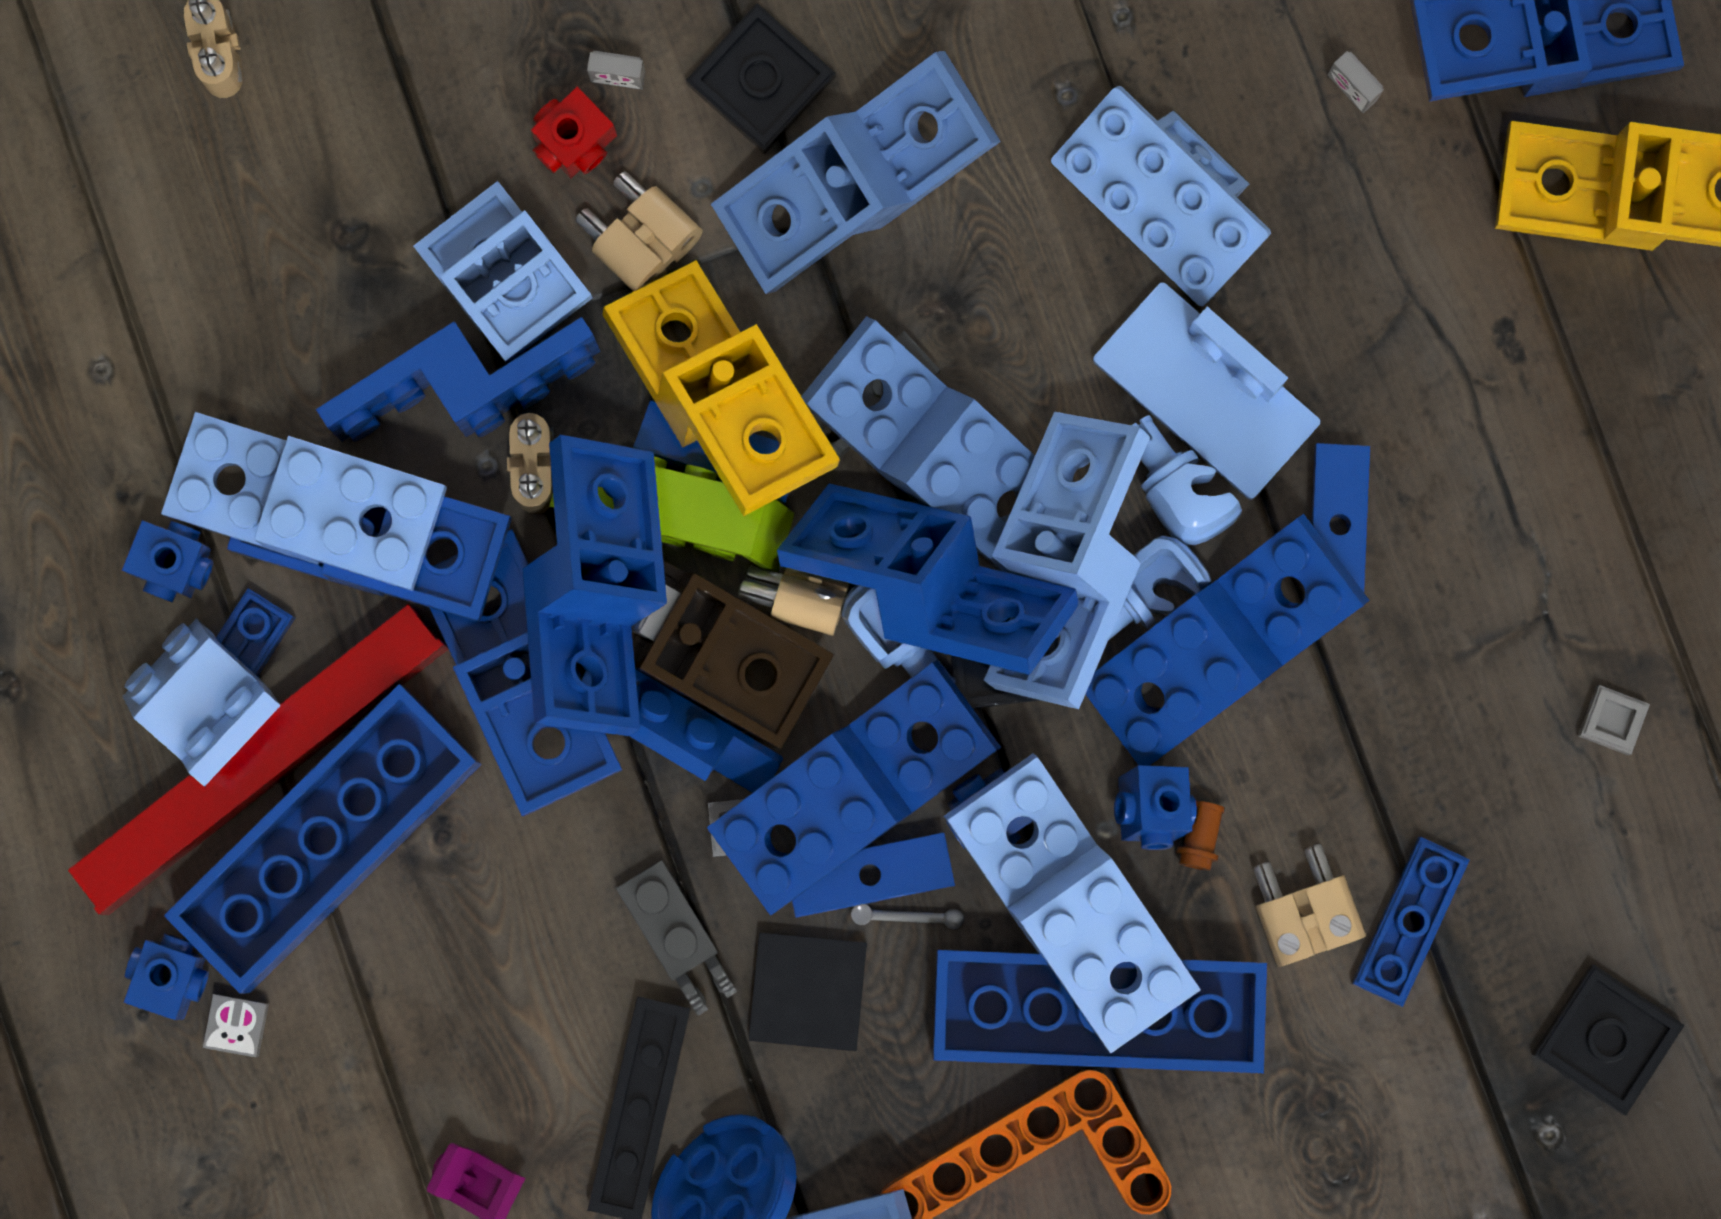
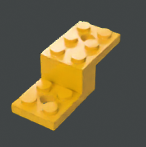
[1495,121,1721,251]
[602,260,840,516]

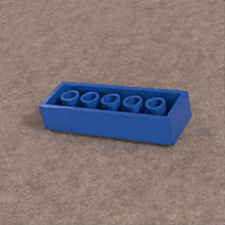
[164,684,482,994]
[932,950,1267,1073]

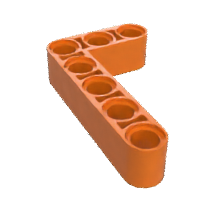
[880,1069,1172,1219]

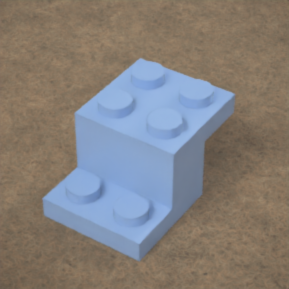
[413,181,593,364]
[122,618,281,787]

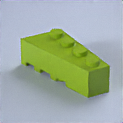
[549,456,795,573]

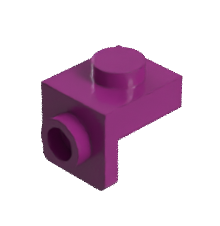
[427,1142,526,1219]

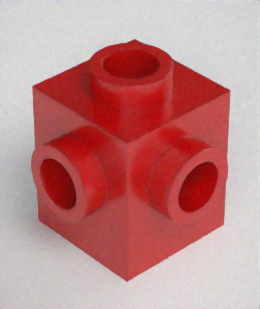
[530,86,617,179]

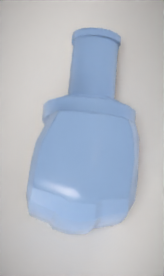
[1132,415,1242,545]
[1109,535,1212,640]
[841,585,956,683]

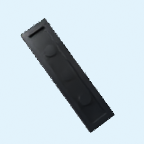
[587,996,691,1219]

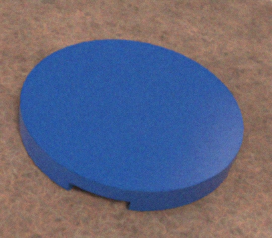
[651,1114,797,1219]

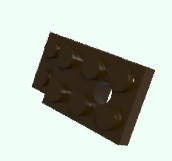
[632,560,835,749]

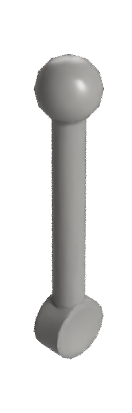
[851,904,964,930]

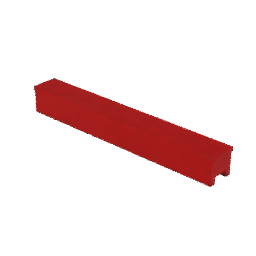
[68,604,449,915]

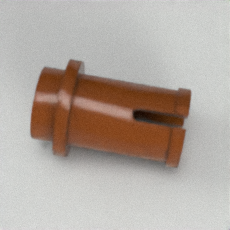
[1176,801,1225,871]

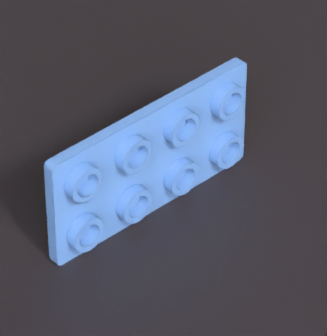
[1051,86,1271,306]
[1093,282,1320,500]

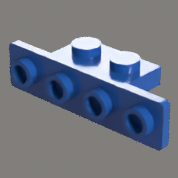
[581,669,783,793]

